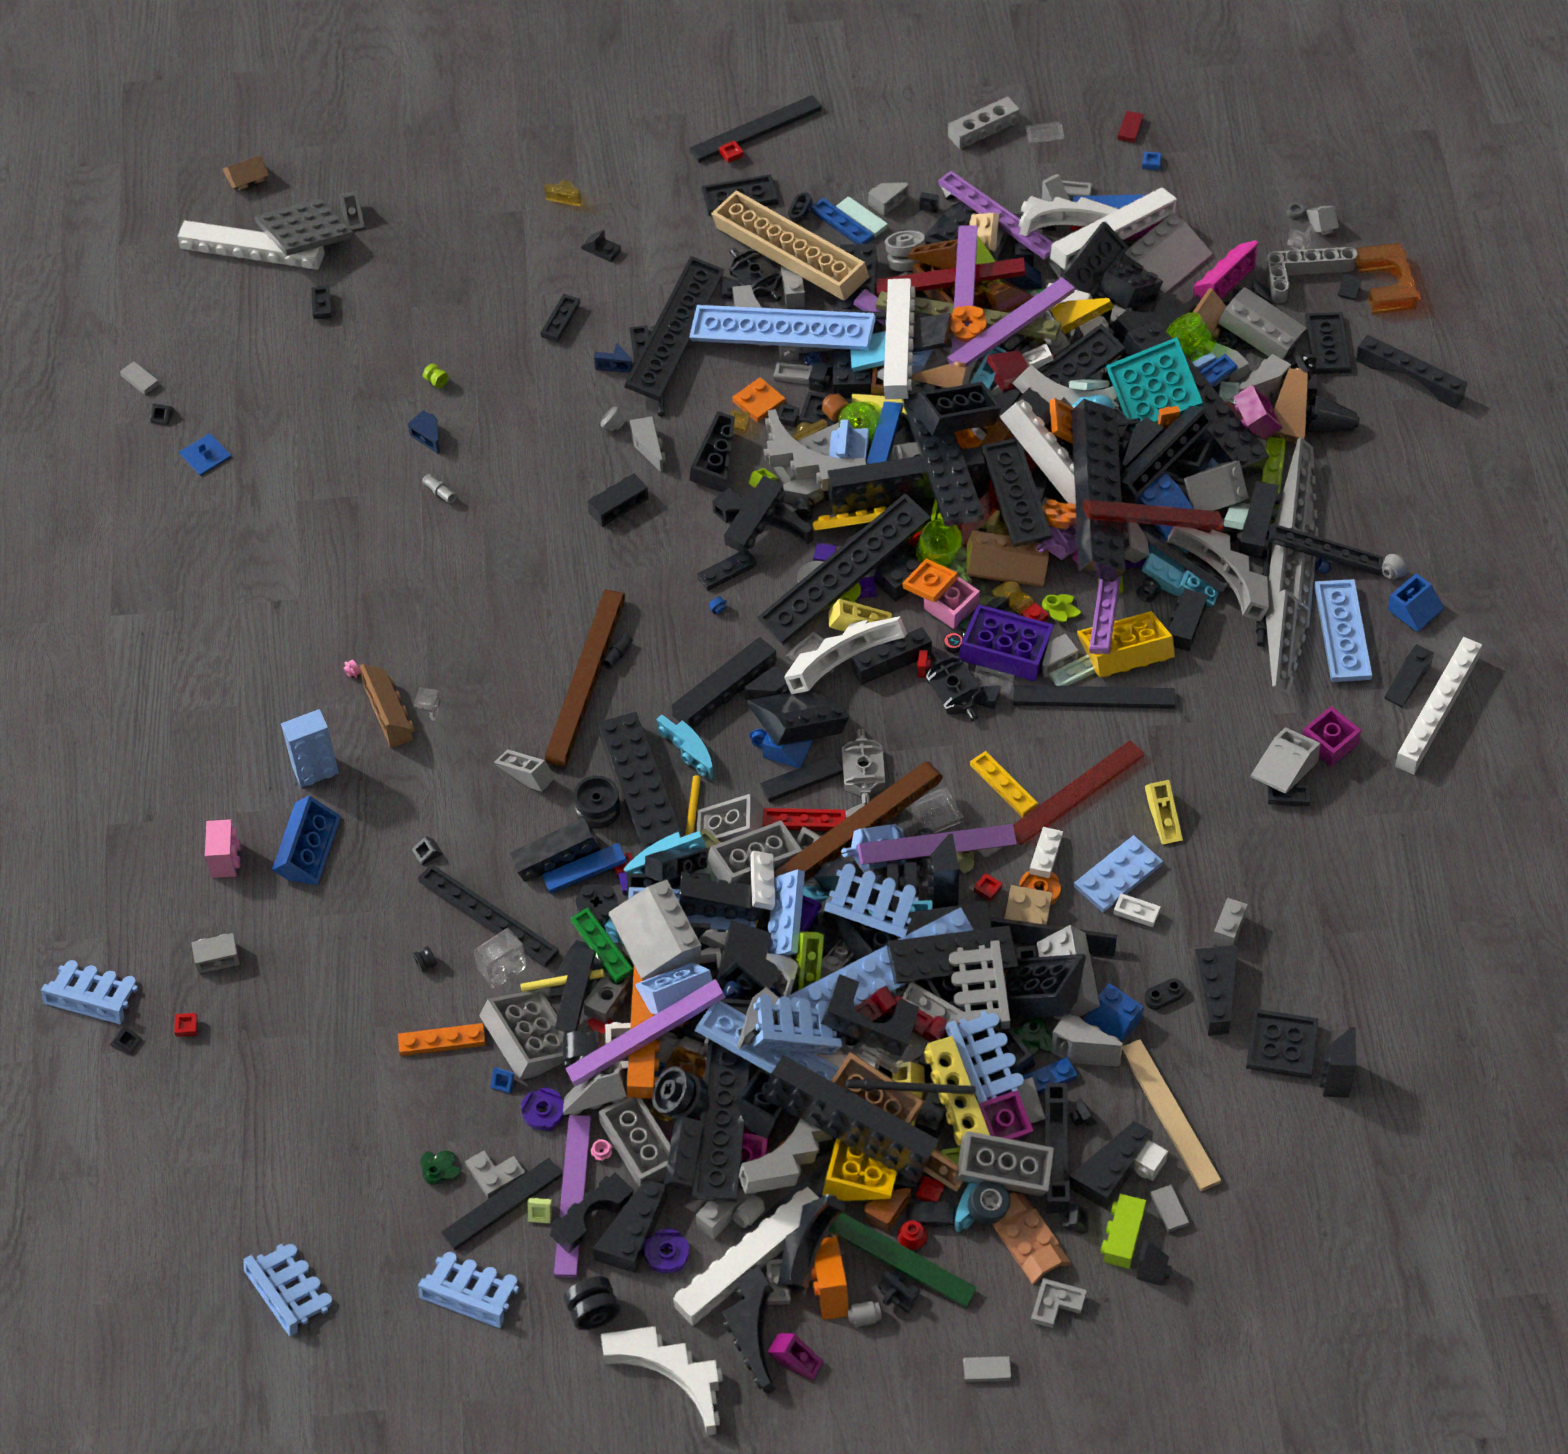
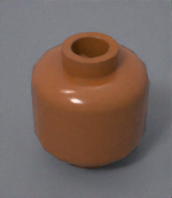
[822,394,850,422]

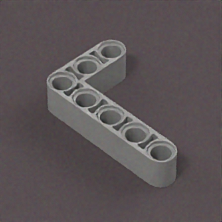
[1266,247,1357,304]

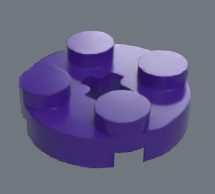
[521,1088,564,1131]
[644,1229,689,1273]

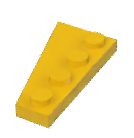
[813,507,888,531]

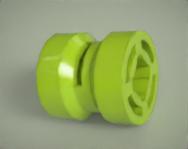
[423,363,449,389]

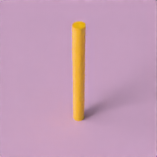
[685,775,701,836]

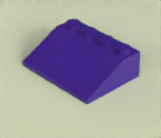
[959,604,1054,681]

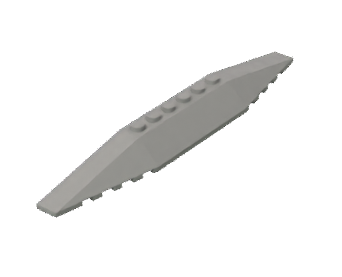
[1265,437,1318,697]

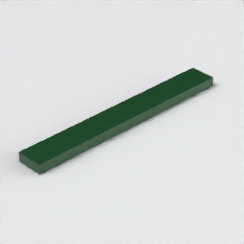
[828,1213,977,1309]

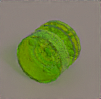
[1166,312,1216,362]
[839,401,882,440]
[916,519,962,568]

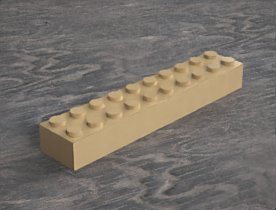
[711,191,869,301]

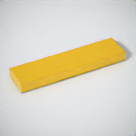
[970,751,1039,818]

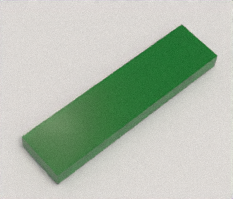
[570,907,634,984]

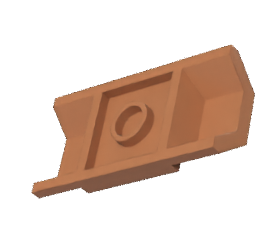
[992,1192,1071,1285]

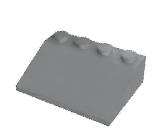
[1123,213,1213,293]
[1218,287,1306,360]
[608,880,701,980]
[479,989,568,1080]

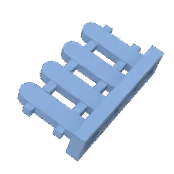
[824,864,919,937]
[41,960,138,1025]
[753,994,842,1055]
[945,1010,1024,1104]
[244,1244,332,1337]
[418,1252,519,1328]

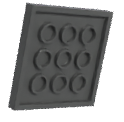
[255,199,353,256]

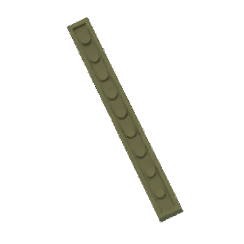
[875,291,1061,341]

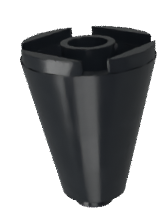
[1306,394,1360,432]

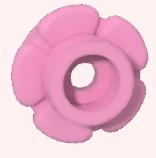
[343,660,361,678]
[591,1140,612,1161]

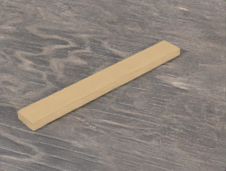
[1122,1040,1221,1192]

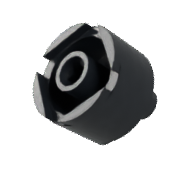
[576,884,618,931]
[563,1030,606,1068]

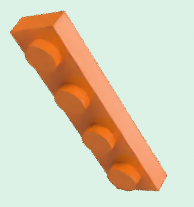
[398,1023,486,1056]

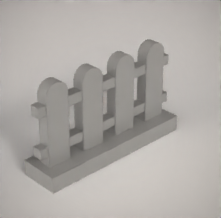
[949,940,1010,1029]

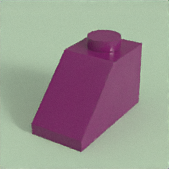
[768,1334,824,1380]

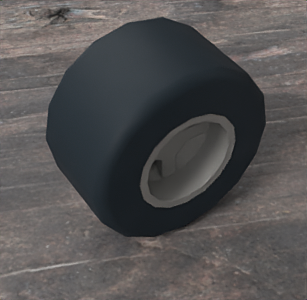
[968,1181,1010,1225]

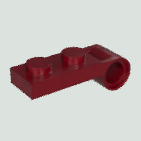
[843,986,898,1034]
[886,996,949,1043]

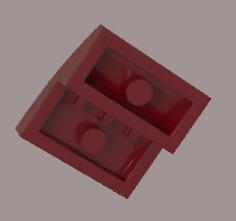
[986,350,1029,392]

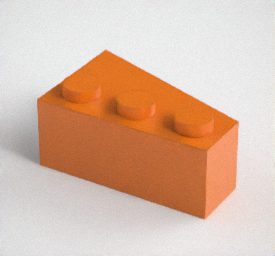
[811,1236,849,1320]

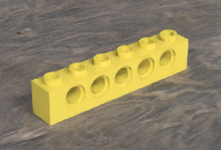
[923,1036,990,1146]

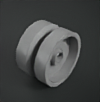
[885,231,926,271]

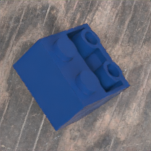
[1387,573,1444,632]

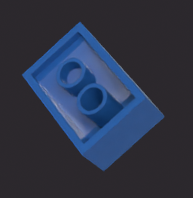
[1135,473,1203,540]

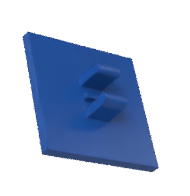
[179,433,232,476]

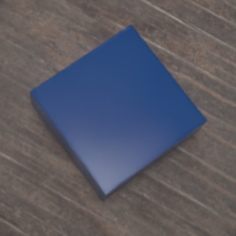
[1142,151,1162,170]

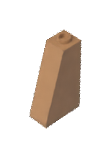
[1270,368,1308,444]

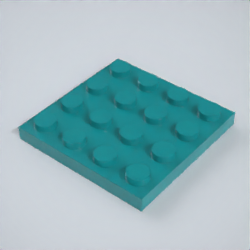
[1106,337,1204,433]

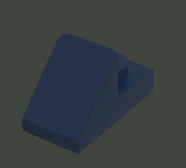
[594,343,632,373]

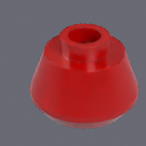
[897,1221,927,1250]

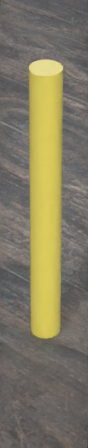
[521,969,605,992]

